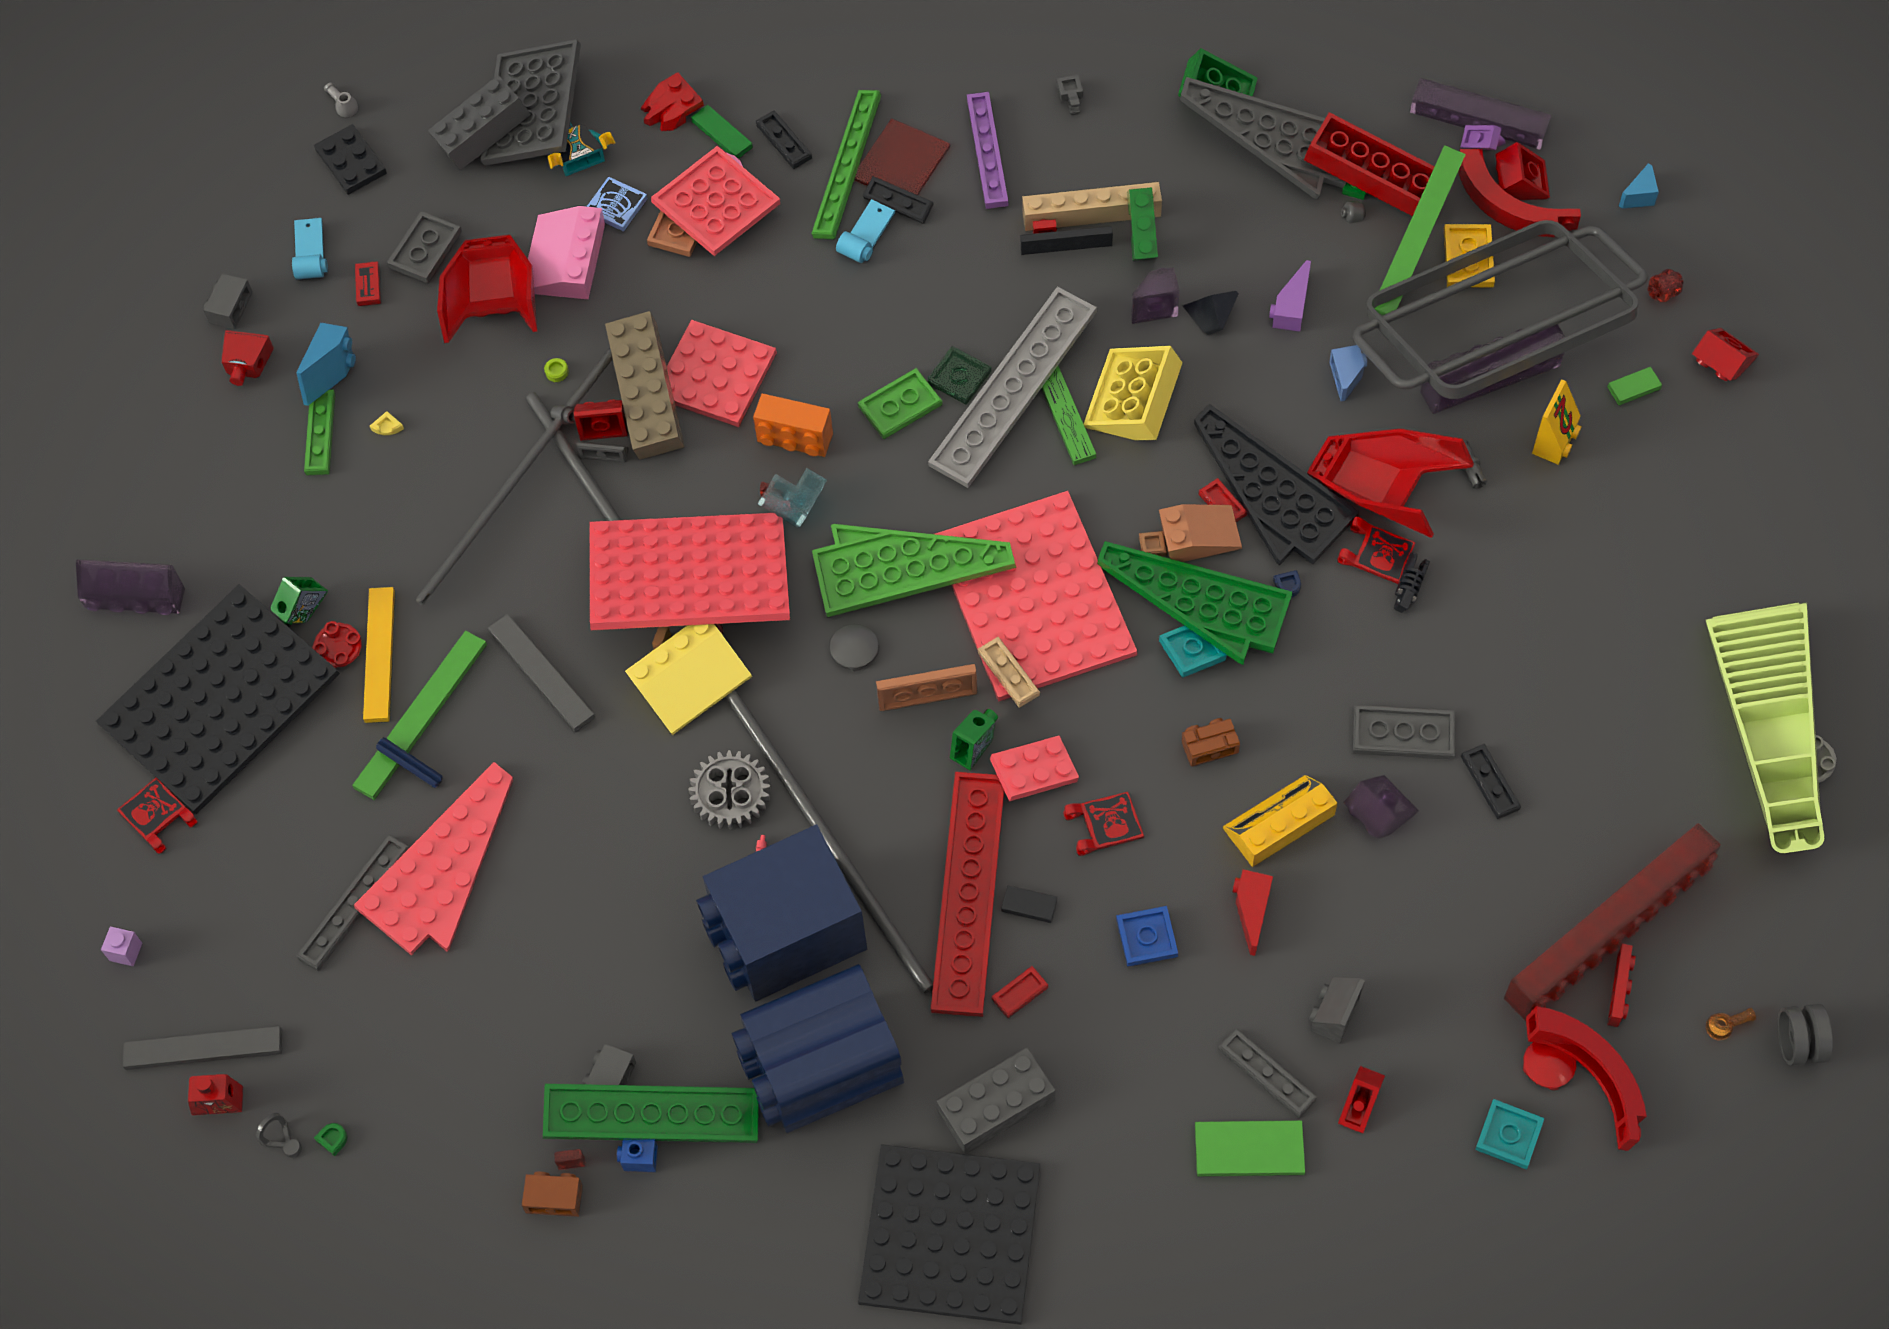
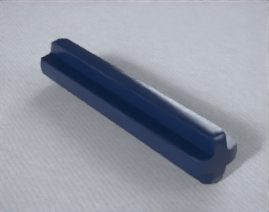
[376,737,443,788]

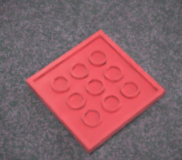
[651,146,780,256]
[667,320,777,427]

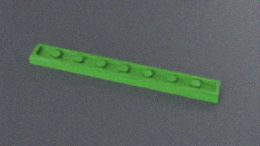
[812,90,881,239]
[1374,145,1466,315]
[352,630,487,800]

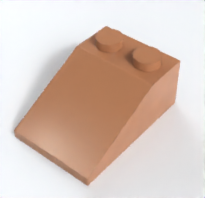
[1159,504,1242,562]

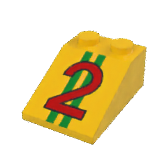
[1532,379,1582,465]

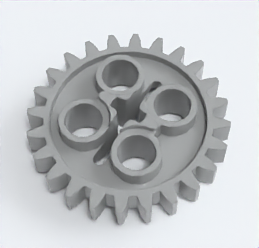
[688,750,771,830]

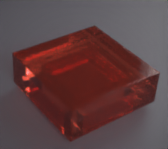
[554,1149,585,1170]

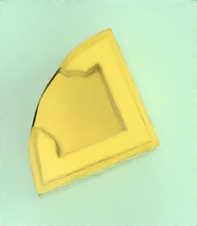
[370,411,404,435]

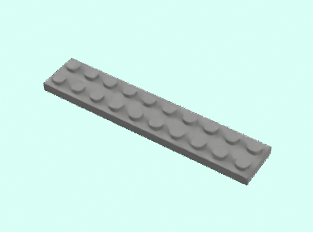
[928,286,1097,488]

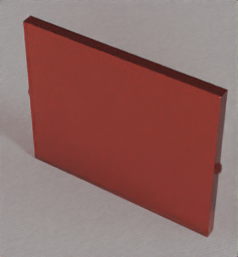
[854,118,950,195]

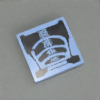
[587,177,648,232]

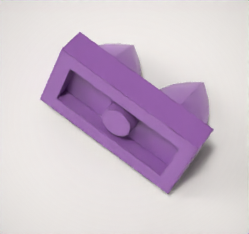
[1461,125,1506,150]

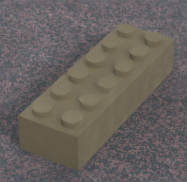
[605,311,685,460]

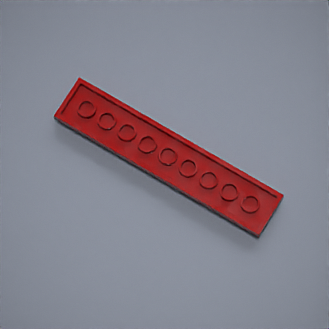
[931,772,1004,1017]

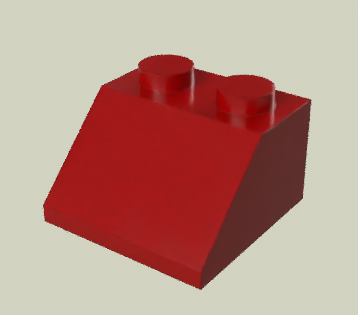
[1495,142,1550,200]
[1692,328,1759,381]
[574,399,627,441]

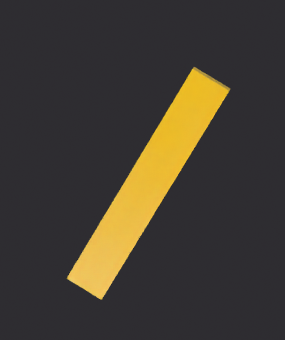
[363,587,395,723]

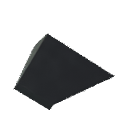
[1182,291,1239,335]

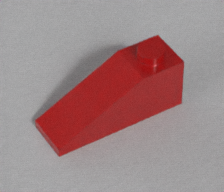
[1232,869,1273,956]

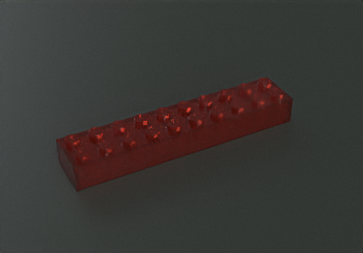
[1504,823,1721,1021]

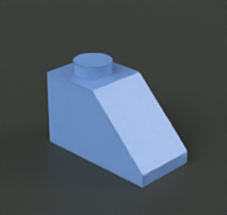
[1329,345,1367,401]

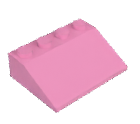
[528,206,605,299]

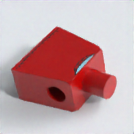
[222,330,274,386]

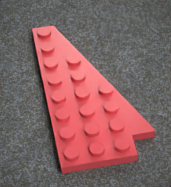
[354,762,513,956]

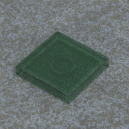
[927,346,992,405]

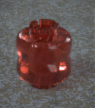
[1647,269,1684,303]

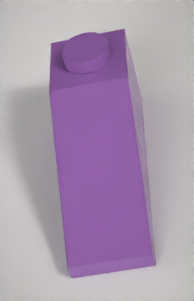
[1269,260,1311,331]

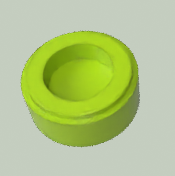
[544,358,569,382]

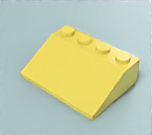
[1084,346,1183,440]
[625,624,753,735]

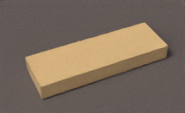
[978,637,1040,708]

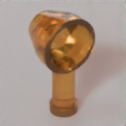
[1706,1008,1756,1040]

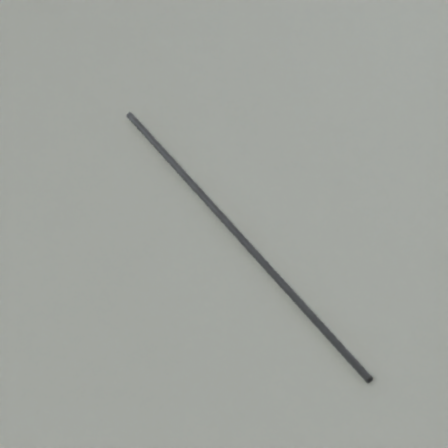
[526,392,933,994]

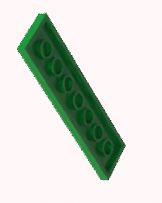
[542,1084,758,1143]

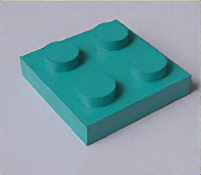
[1159,626,1227,678]
[1475,1099,1545,1170]

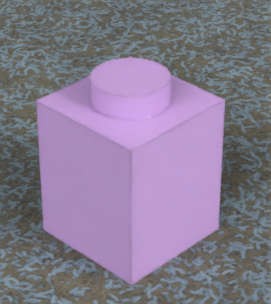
[101,926,142,966]

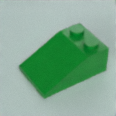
[1178,48,1258,97]

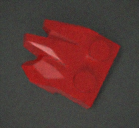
[641,72,704,131]

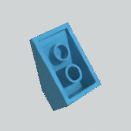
[296,323,356,406]

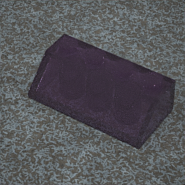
[76,560,185,615]

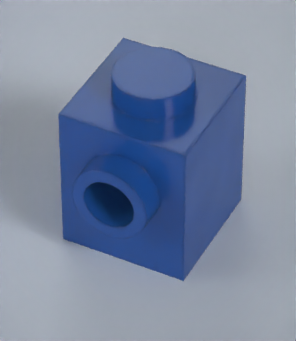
[617,1139,658,1172]

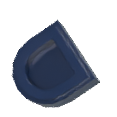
[1273,570,1301,597]

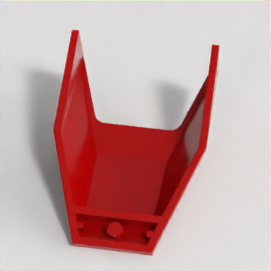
[437,235,537,343]
[1307,429,1474,538]

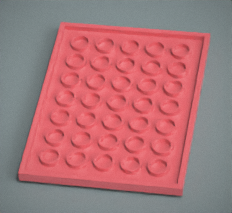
[935,491,1137,702]
[590,512,790,630]

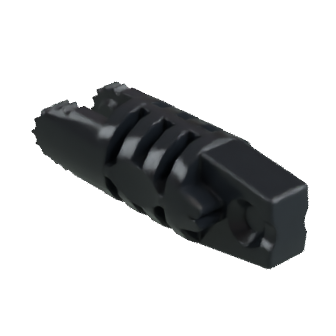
[1394,552,1430,613]

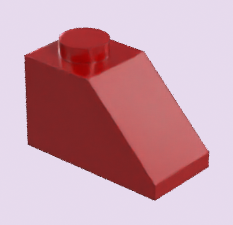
[1338,1066,1385,1133]

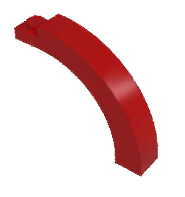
[1458,149,1581,237]
[1526,1006,1647,1151]

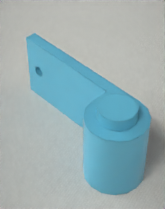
[836,199,895,263]
[292,218,328,280]

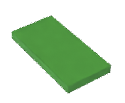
[1195,1120,1305,1176]

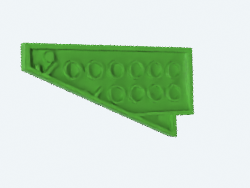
[812,524,1016,617]

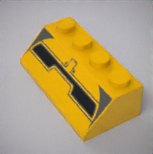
[1223,775,1338,867]

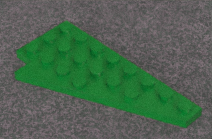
[1097,541,1293,665]

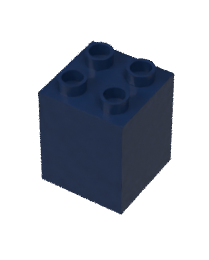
[696,824,868,1002]

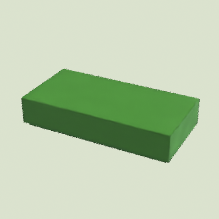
[1607,367,1662,405]

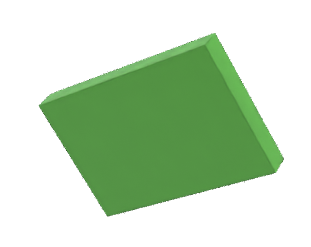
[857,368,943,439]

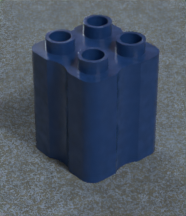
[731,964,904,1133]

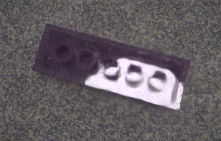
[1420,324,1565,414]

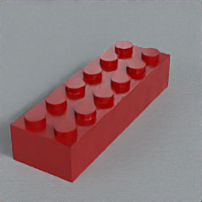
[1304,112,1435,216]

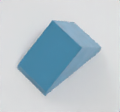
[1619,163,1659,209]

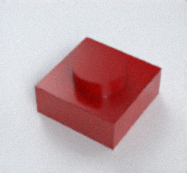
[1033,219,1057,234]

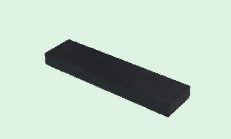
[1020,226,1113,255]

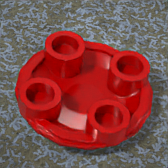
[312,621,362,668]
[1523,1042,1576,1090]

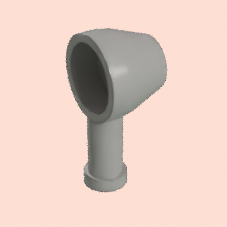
[324,82,358,117]

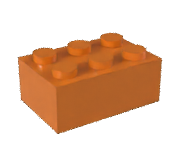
[753,393,833,457]

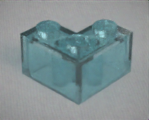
[758,468,827,528]

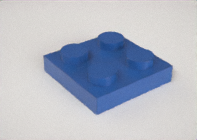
[1116,906,1178,967]

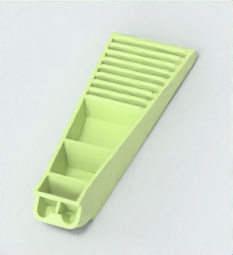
[1705,603,1824,853]

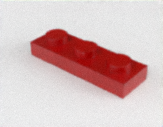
[1607,944,1636,1027]

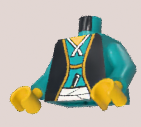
[548,122,616,176]

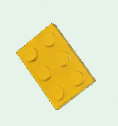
[1444,224,1495,287]

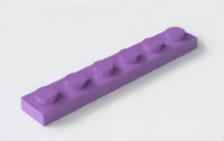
[967,92,1008,209]

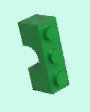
[1127,187,1158,261]

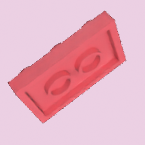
[990,736,1079,801]

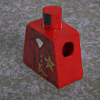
[188,1074,243,1115]

